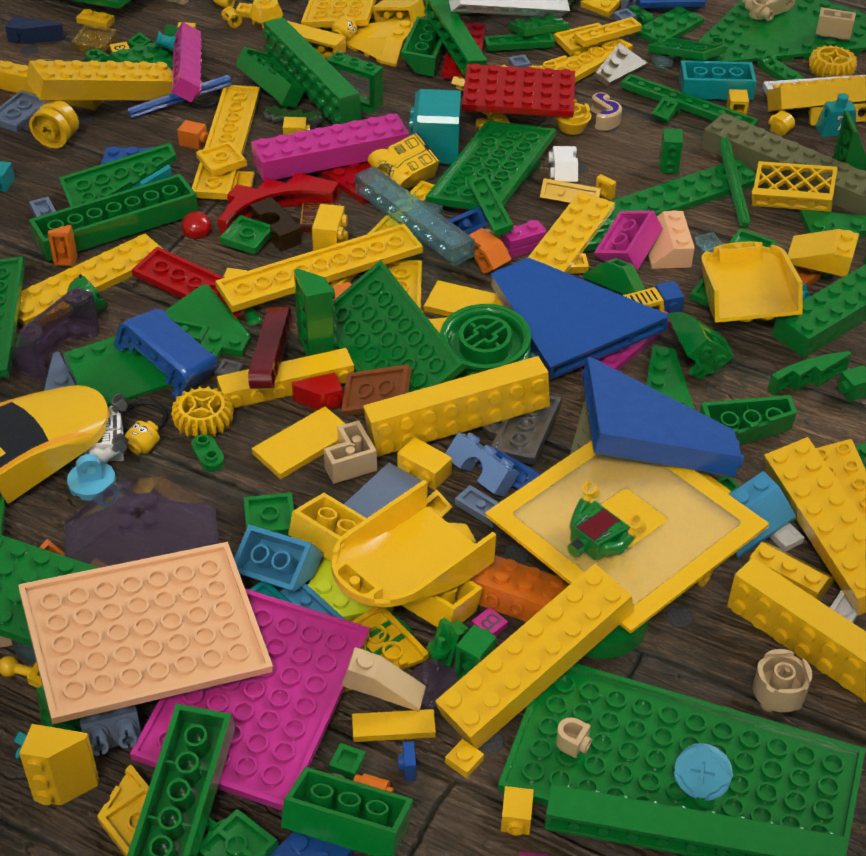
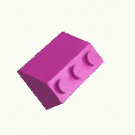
[594,211,663,271]

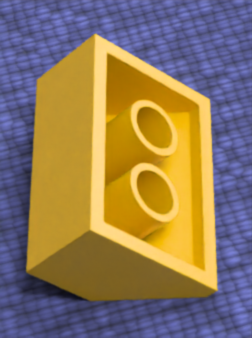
[749,542,835,601]
[19,724,100,806]

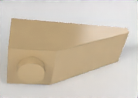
[341,647,426,712]

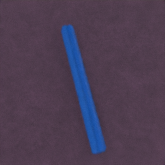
[128,75,232,118]

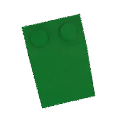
[833,110,866,171]

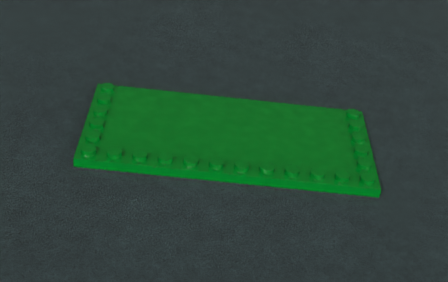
[497,663,866,856]

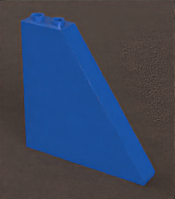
[491,258,668,380]
[582,357,744,477]

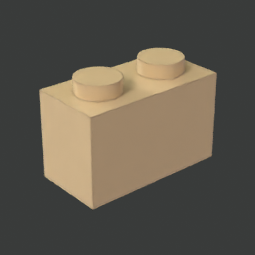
[816,7,856,40]

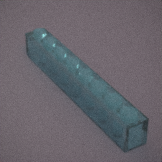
[355,166,475,266]

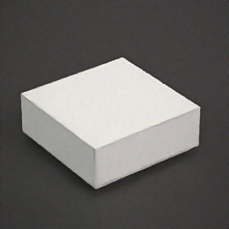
[770,523,805,552]

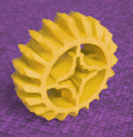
[809,45,857,78]
[171,386,234,437]

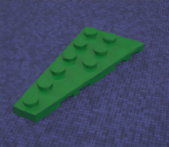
[59,143,177,207]

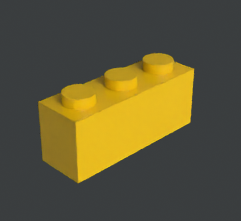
[372,0,426,23]

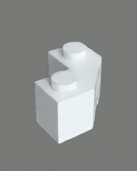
[548,146,578,184]

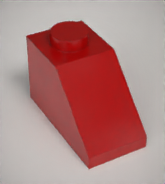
[292,372,343,410]

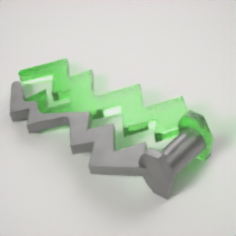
[263,106,324,130]

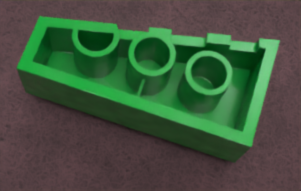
[235,47,305,108]
[699,395,797,446]

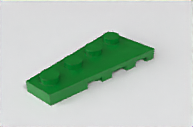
[799,210,866,237]

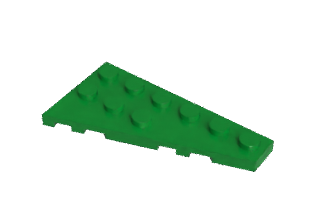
[646,345,695,410]

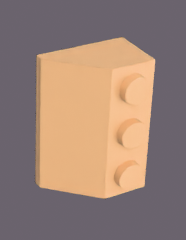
[647,210,695,269]

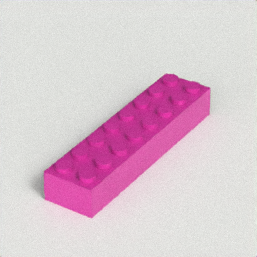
[251,113,410,182]

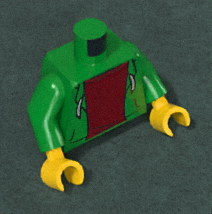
[567,481,647,560]

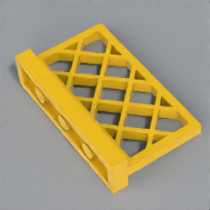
[752,161,838,212]

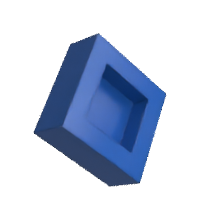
[398,741,416,782]

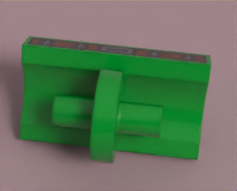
[427,618,468,671]

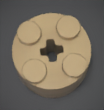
[752,649,812,712]

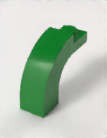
[586,618,651,659]

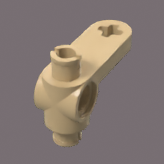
[742,0,796,21]

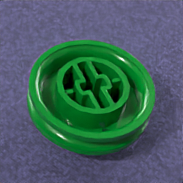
[440,304,531,377]

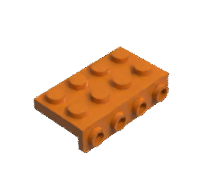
[470,555,570,622]

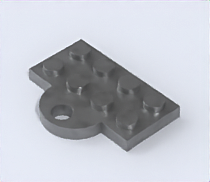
[482,395,562,465]

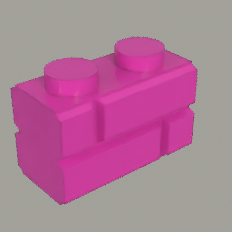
[501,220,547,258]

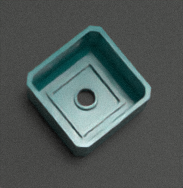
[409,89,461,165]

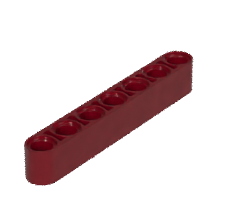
[248,306,292,389]

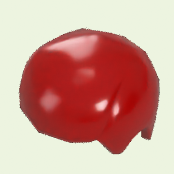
[181,211,212,239]

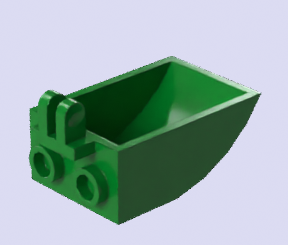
[667,312,734,380]

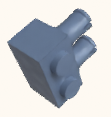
[79,705,141,756]

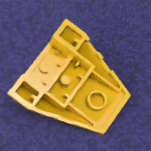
[346,20,414,67]

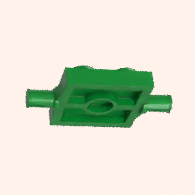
[198,809,279,856]

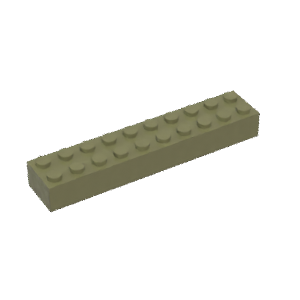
[701,113,866,216]

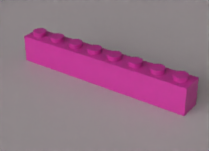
[171,22,202,102]

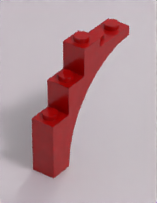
[217,172,339,236]

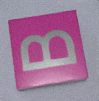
[471,607,508,636]

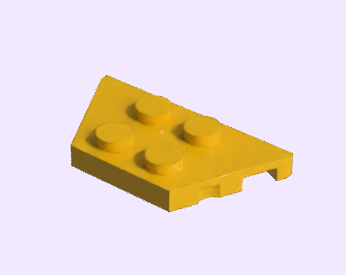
[97,765,149,856]

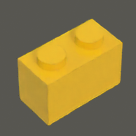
[397,437,452,490]

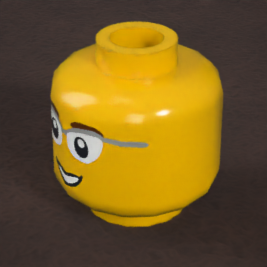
[332,15,357,41]
[125,420,160,455]

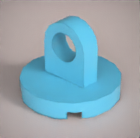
[67,454,116,501]
[674,743,733,800]

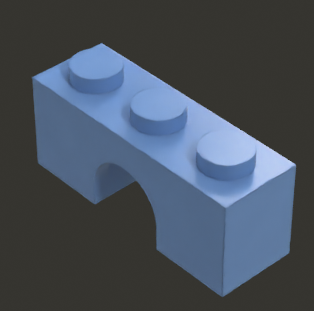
[445,432,520,497]

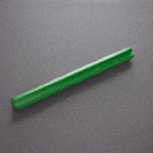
[719,137,751,228]

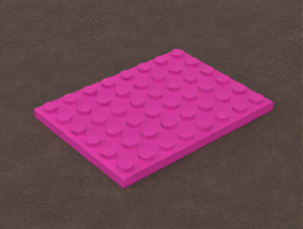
[130,589,370,811]

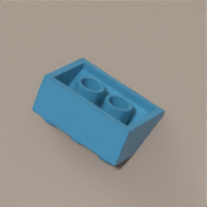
[729,471,796,558]
[234,525,324,592]

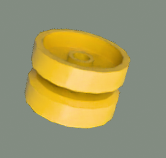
[29,100,79,149]

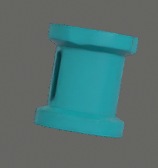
[155,31,176,51]

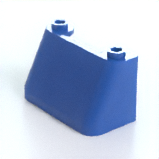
[114,308,217,399]

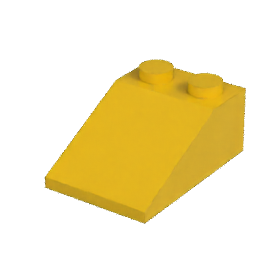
[788,229,859,277]

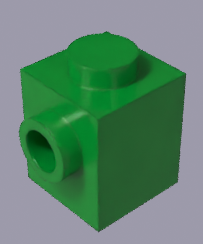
[837,365,866,402]

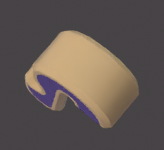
[591,92,622,131]

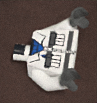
[85,393,128,463]

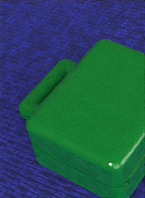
[165,284,263,341]

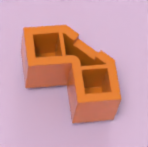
[454,228,511,274]

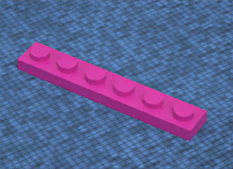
[581,310,672,378]

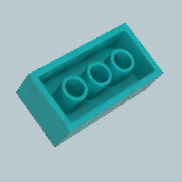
[678,60,757,101]

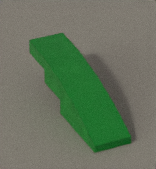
[768,351,852,395]

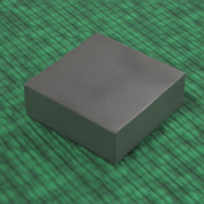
[214,358,244,378]

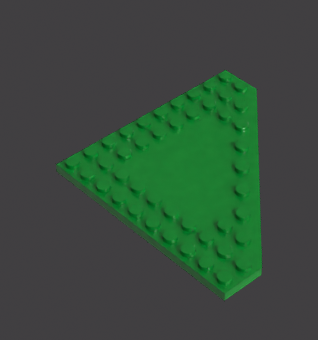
[693,0,866,62]

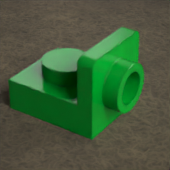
[652,97,680,124]

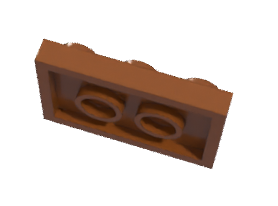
[341,364,412,416]

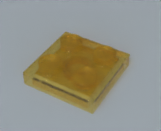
[71,25,118,53]

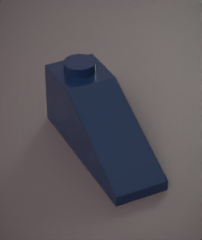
[5,16,65,44]

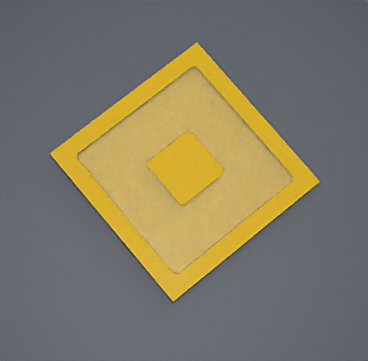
[485,440,769,634]

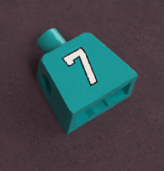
[815,93,856,137]

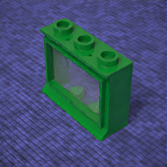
[327,51,383,114]

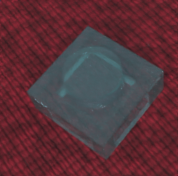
[652,54,673,69]
[695,232,723,253]

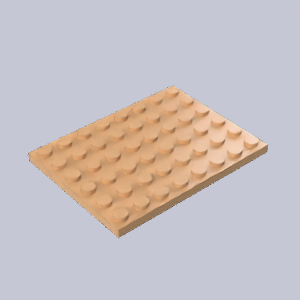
[18,542,273,724]

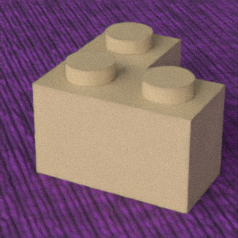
[324,420,377,484]

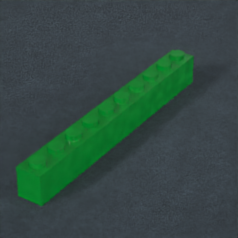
[544,784,846,856]

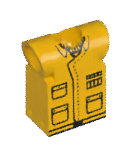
[367,133,440,196]

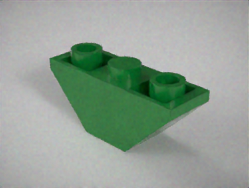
[583,258,646,295]

